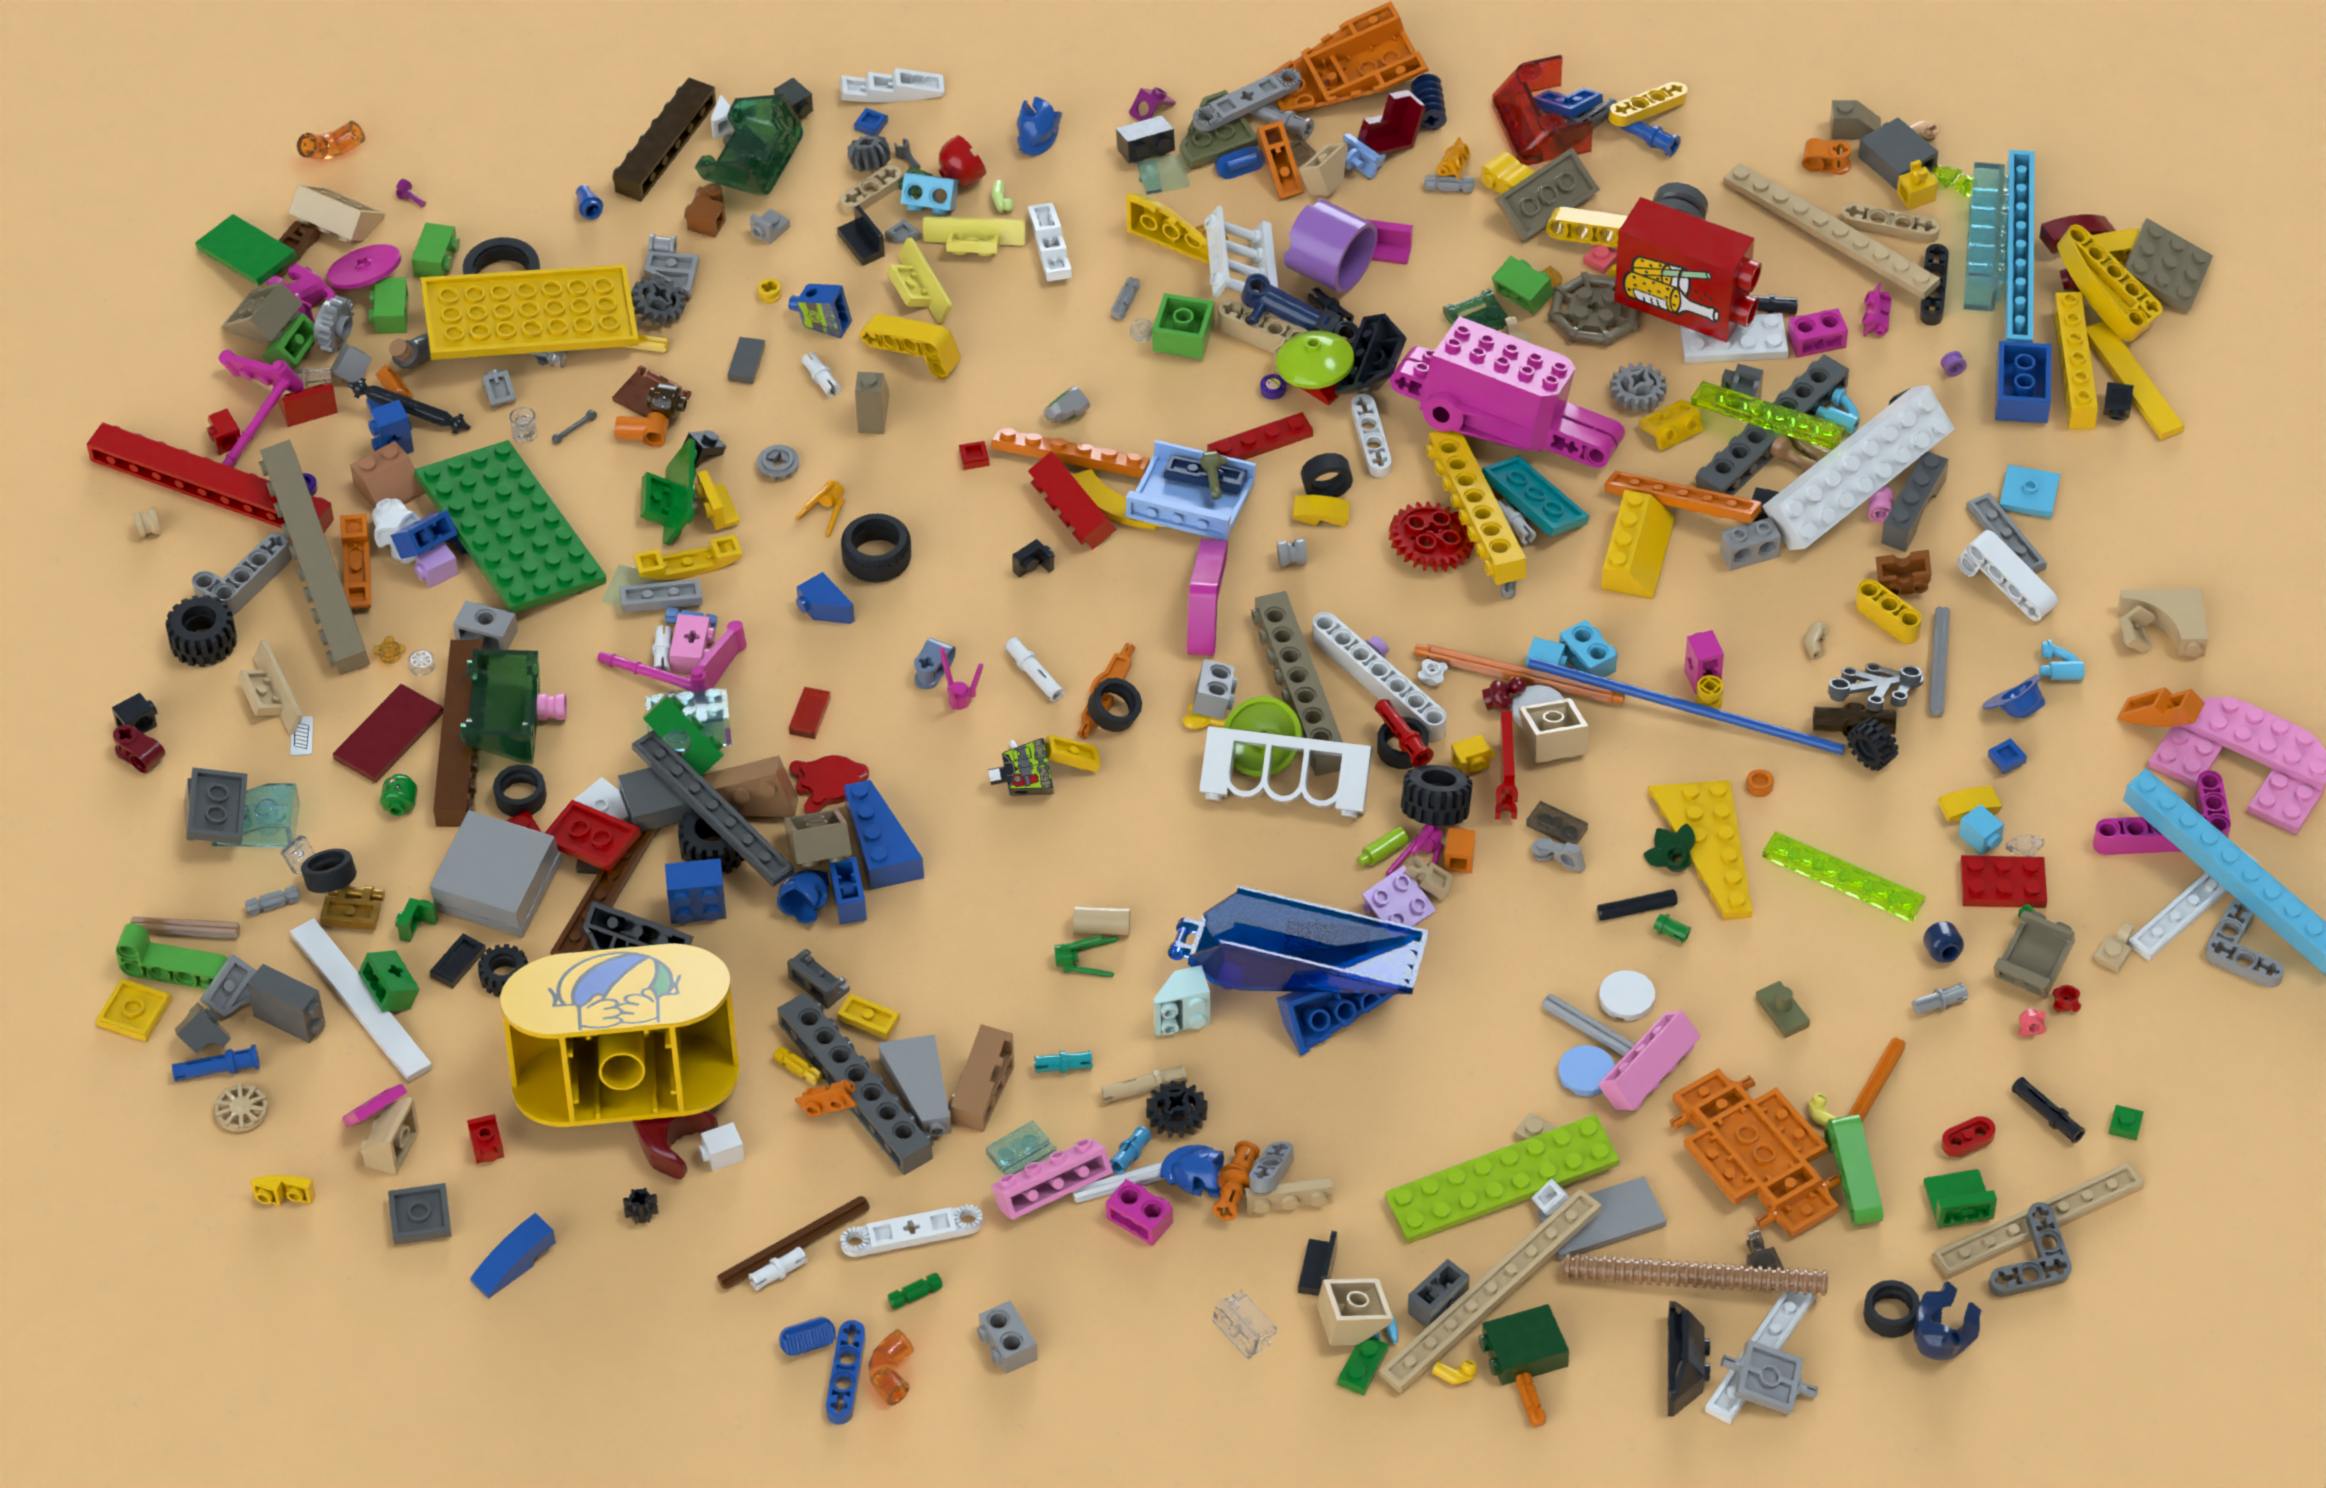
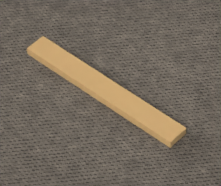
[1931,1162,2144,1280]

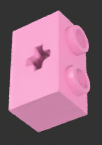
[669,614,715,674]

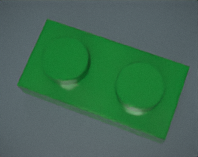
[1338,1337,1389,1396]

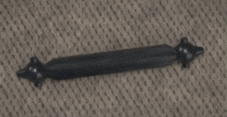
[347,377,471,434]

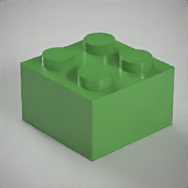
[1152,293,1215,360]

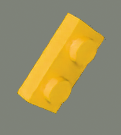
[1044,734,1101,772]
[837,993,900,1040]

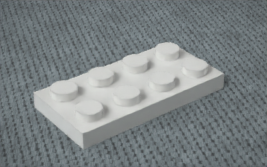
[1679,313,1788,364]

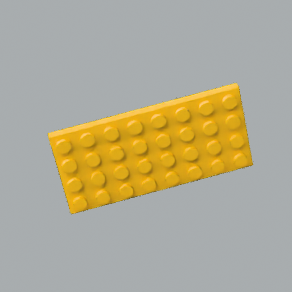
[420,264,639,360]

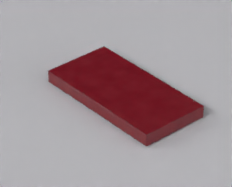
[333,684,443,783]

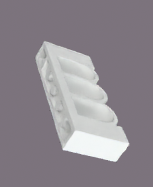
[1199,726,1373,818]

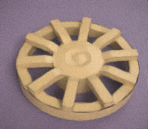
[214,1083,268,1132]

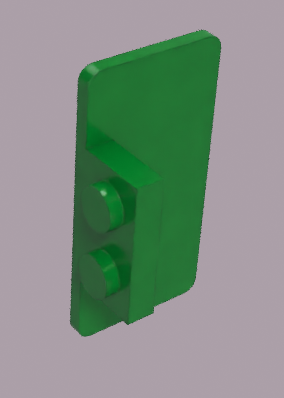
[640,438,697,545]

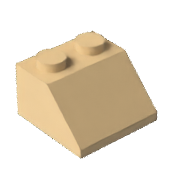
[1519,698,1588,763]
[360,1097,420,1175]
[1317,1278,1393,1346]

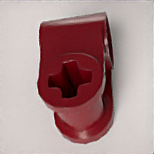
[113,725,166,773]

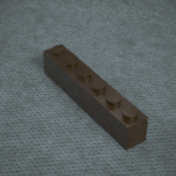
[612,77,716,202]

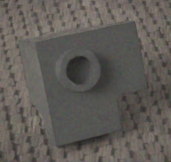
[1721,363,1763,418]
[175,1002,231,1054]

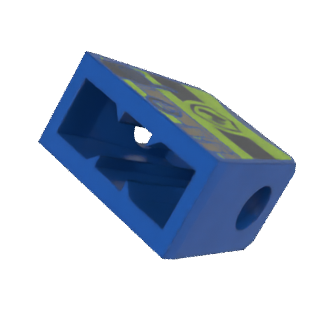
[788,284,852,338]

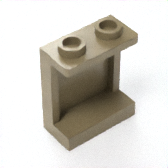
[1994,910,2075,999]

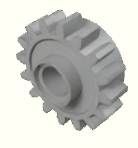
[314,295,354,353]

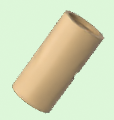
[1073,906,1130,935]

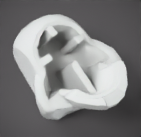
[371,498,420,564]

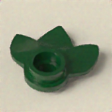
[1644,823,1695,872]

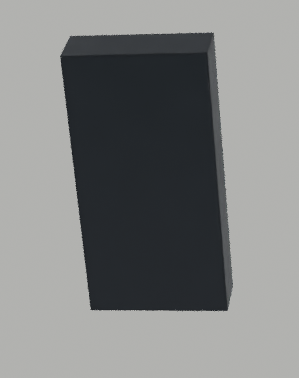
[430,933,486,989]

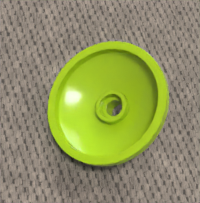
[1276,330,1354,389]
[1223,696,1302,778]

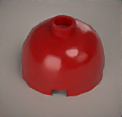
[938,135,986,186]

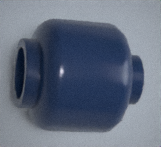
[1923,921,1964,963]

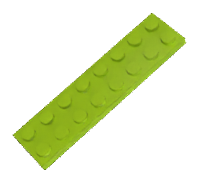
[1385,1114,1619,1244]

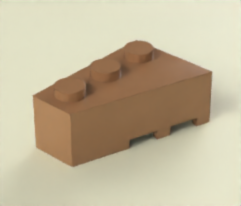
[702,755,798,817]
[948,1024,1015,1132]

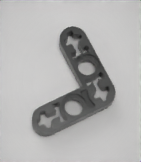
[1988,1202,2072,1297]

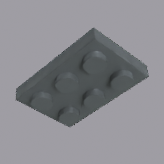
[186,767,248,845]

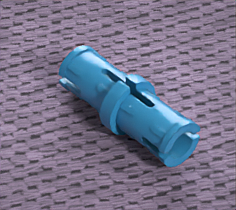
[1110,1126,1151,1174]

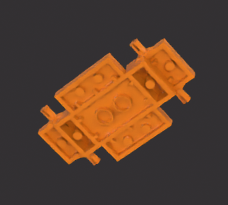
[1670,1068,1841,1238]

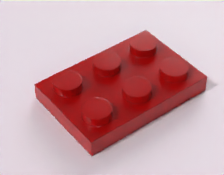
[545,799,641,872]
[1960,855,2047,908]

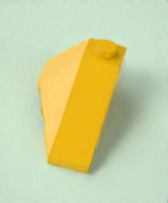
[1126,193,1210,265]

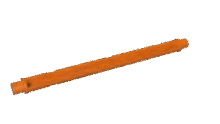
[1414,644,1625,704]

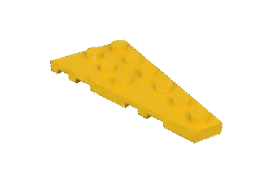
[1648,780,1753,920]

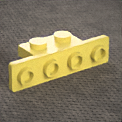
[923,216,1025,256]
[887,238,952,323]

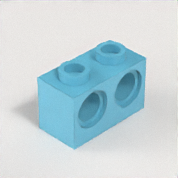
[900,173,959,215]
[1559,620,1618,677]

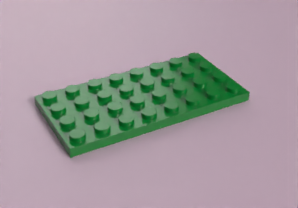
[414,440,607,613]

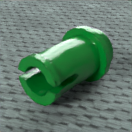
[1654,914,1691,944]

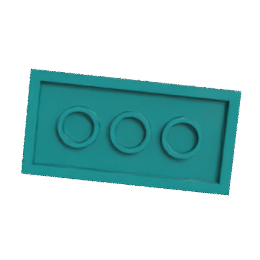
[1481,455,1590,537]

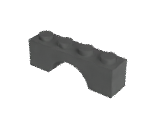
[1881,452,1949,552]

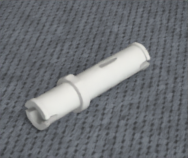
[1005,637,1065,702]

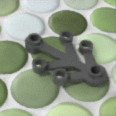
[1828,663,1924,712]

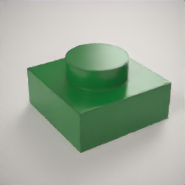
[2108,1105,2144,1140]

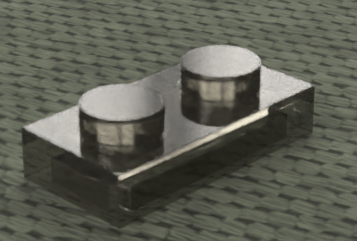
[1526,801,1588,845]

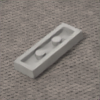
[619,579,703,613]

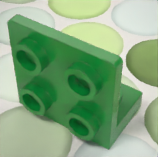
[1923,1169,1997,1228]

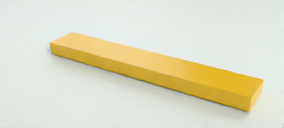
[2086,321,2184,440]

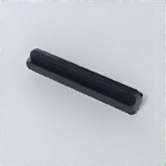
[1596,889,1678,921]

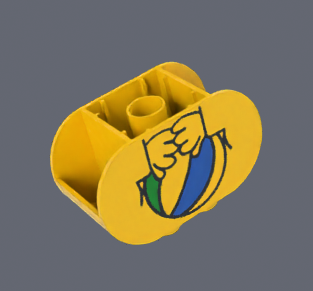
[500,944,740,1127]

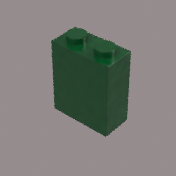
[1479,1304,1569,1386]

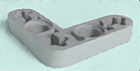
[2205,899,2284,988]

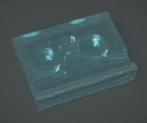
[986,1120,1057,1175]

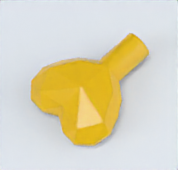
[1182,701,1227,729]

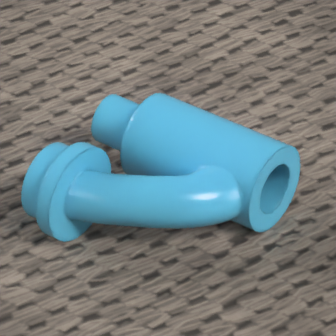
[1816,388,1860,434]
[2039,639,2084,680]

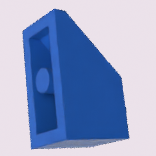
[796,572,855,624]

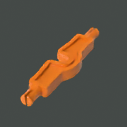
[1077,643,1135,739]

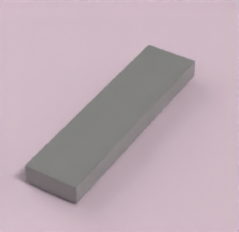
[1966,493,2047,574]

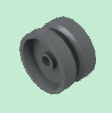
[1652,182,1708,220]

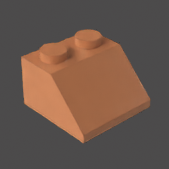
[350,441,425,509]

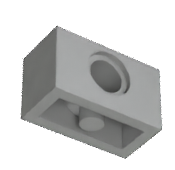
[453,600,518,654]

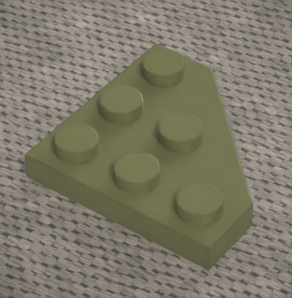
[1179,90,1259,169]

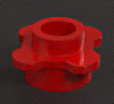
[2052,985,2081,1012]

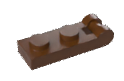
[273,221,320,278]

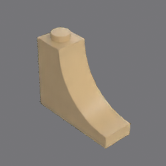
[2118,589,2208,657]

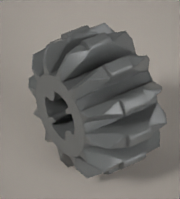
[847,134,891,172]

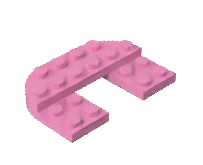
[2148,697,2326,835]

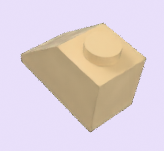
[1299,143,1348,197]

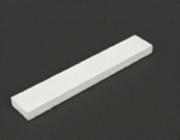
[2128,848,2258,961]
[1705,1291,1817,1425]

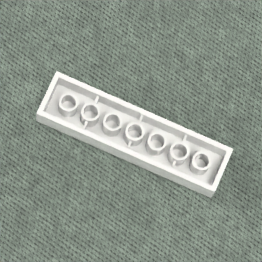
[1762,385,1955,550]

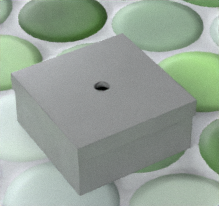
[430,810,562,938]

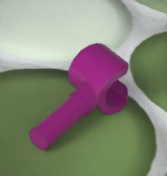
[396,179,426,207]

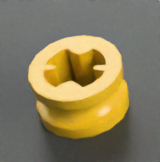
[758,278,782,304]

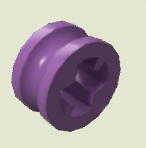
[1940,351,1967,377]

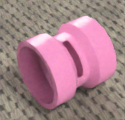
[1867,486,1894,522]
[537,693,567,720]

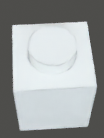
[698,1122,745,1171]

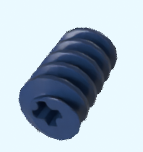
[1411,74,1447,130]

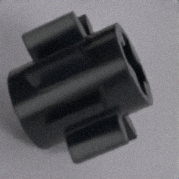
[623,1187,659,1224]

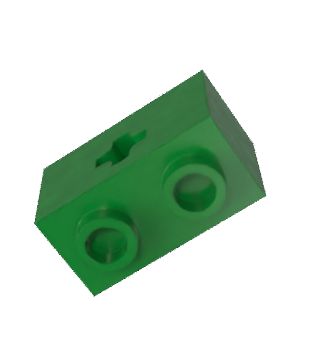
[358,950,420,1012]

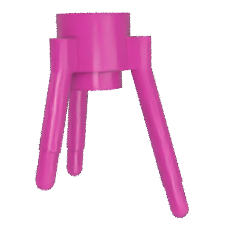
[939,647,984,710]
[1386,824,1444,876]

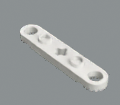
[840,1204,983,1257]

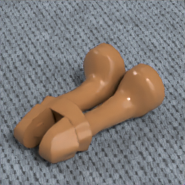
[1770,419,1831,470]

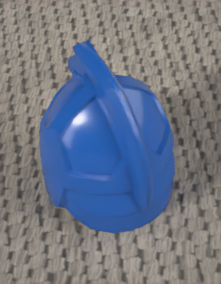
[1017,97,1062,156]
[777,869,829,924]
[1160,1145,1224,1198]

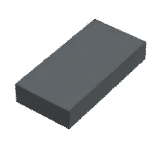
[728,337,765,384]

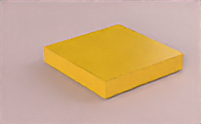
[95,978,173,1042]

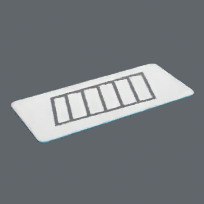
[290,716,313,755]

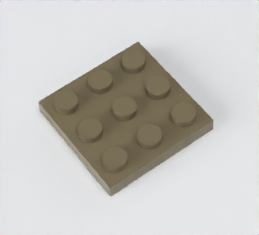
[2124,218,2213,314]

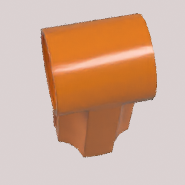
[615,412,669,447]

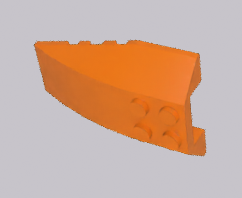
[1269,1,1429,113]

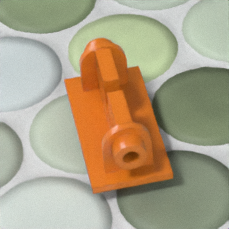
[795,1079,857,1117]

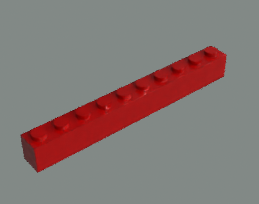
[86,422,334,533]

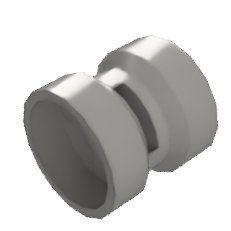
[1277,538,1307,567]

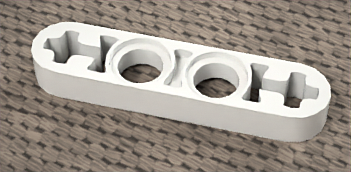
[1351,394,1391,478]

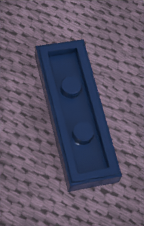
[1164,455,1247,494]

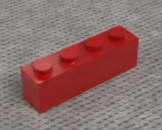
[1028,451,1117,550]

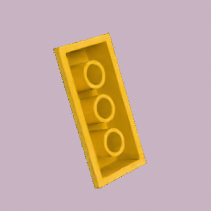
[1601,490,1675,599]

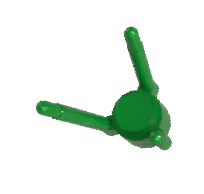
[1054,936,1118,977]

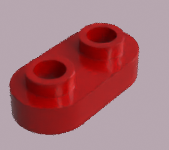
[1941,1116,1996,1157]

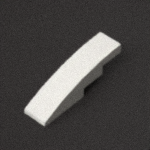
[839,68,945,102]
[1028,203,1072,282]

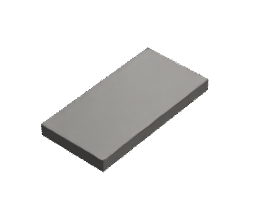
[1537,1176,1667,1261]

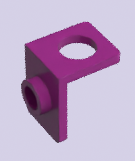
[1129,87,1176,121]

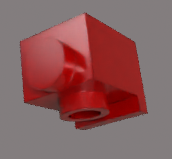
[207,408,241,455]
[467,1114,504,1164]

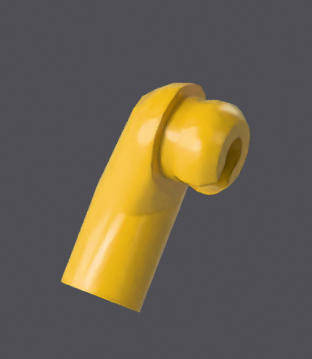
[1432,1360,1477,1385]

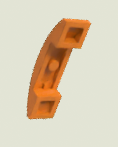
[340,513,372,609]

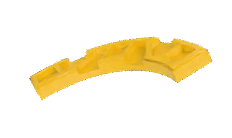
[1072,469,1173,530]

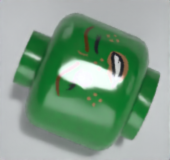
[380,774,418,816]

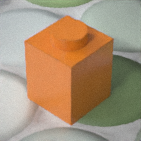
[1444,828,1476,873]

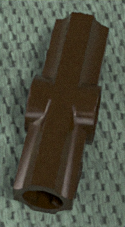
[1813,702,1896,737]

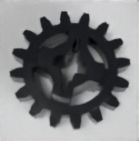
[1146,1080,1208,1138]

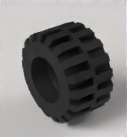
[165,595,237,667]
[1401,765,1473,826]
[678,807,745,874]

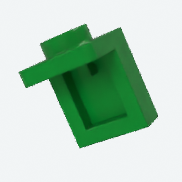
[395,898,438,942]

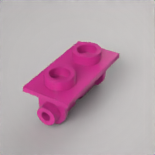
[1862,283,1892,336]

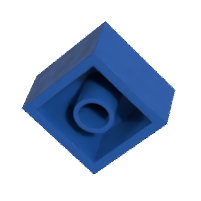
[665,859,726,924]

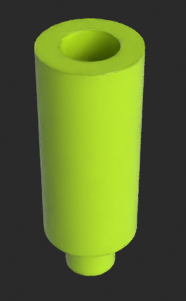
[1357,826,1409,867]

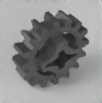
[631,275,686,326]

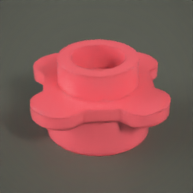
[2018,1009,2046,1037]

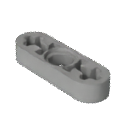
[1249,1141,1294,1193]

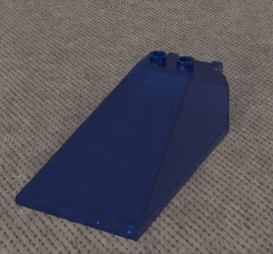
[1168,885,1429,994]

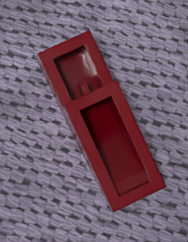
[2039,214,2116,255]

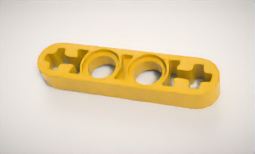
[1608,82,1688,126]

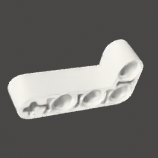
[1957,530,2058,621]

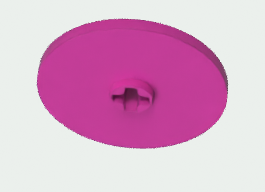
[327,244,401,289]

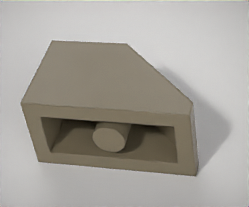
[1830,100,1881,140]

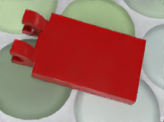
[1495,711,1518,820]

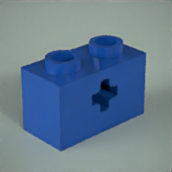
[368,400,414,454]
[390,510,458,559]
[829,857,867,925]

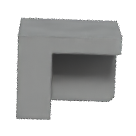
[331,342,372,382]

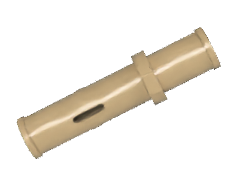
[1101,1065,1188,1104]

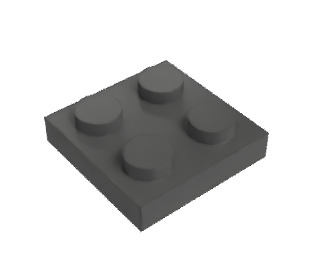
[388,1183,452,1245]

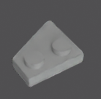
[644,251,700,298]
[200,954,257,1017]

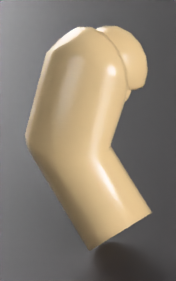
[1803,622,1828,660]

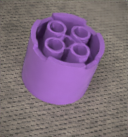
[1284,198,1378,294]

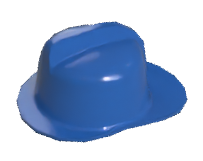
[1982,675,2045,718]

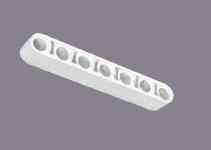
[1313,612,1447,742]

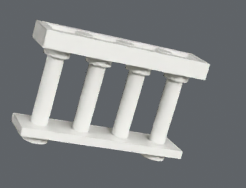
[1204,206,1278,313]

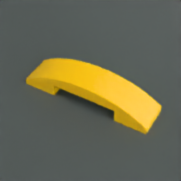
[633,534,743,580]

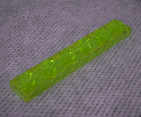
[1691,381,1846,450]
[1762,831,1925,922]

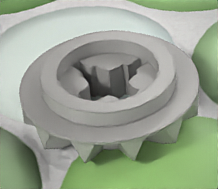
[757,445,799,480]

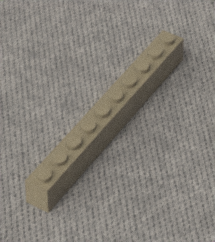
[259,439,371,675]

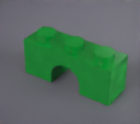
[643,693,724,776]

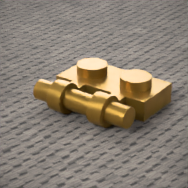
[320,884,385,930]

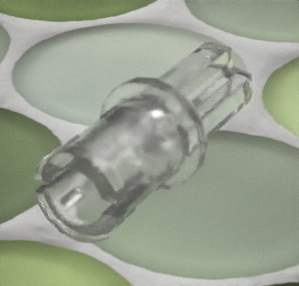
[293,366,333,387]

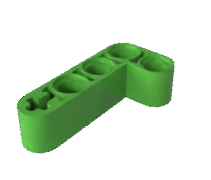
[115,923,228,989]
[1824,1114,1883,1226]

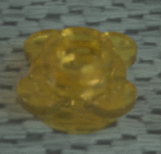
[373,636,406,664]

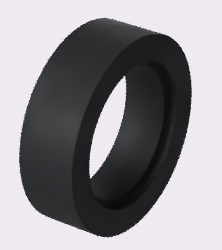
[463,237,540,275]

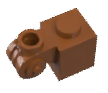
[684,183,726,238]

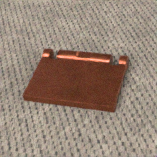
[612,365,692,419]

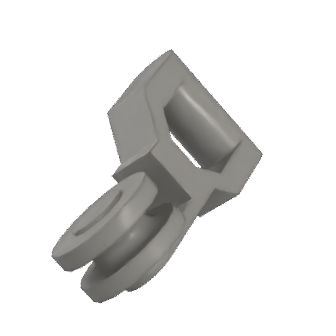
[1532,837,1586,872]

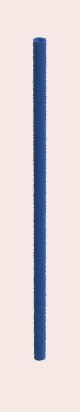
[1527,657,1845,755]

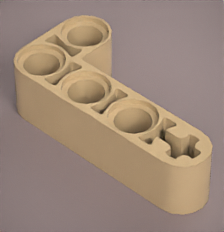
[1218,300,1308,375]

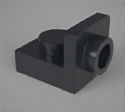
[1012,539,1055,578]

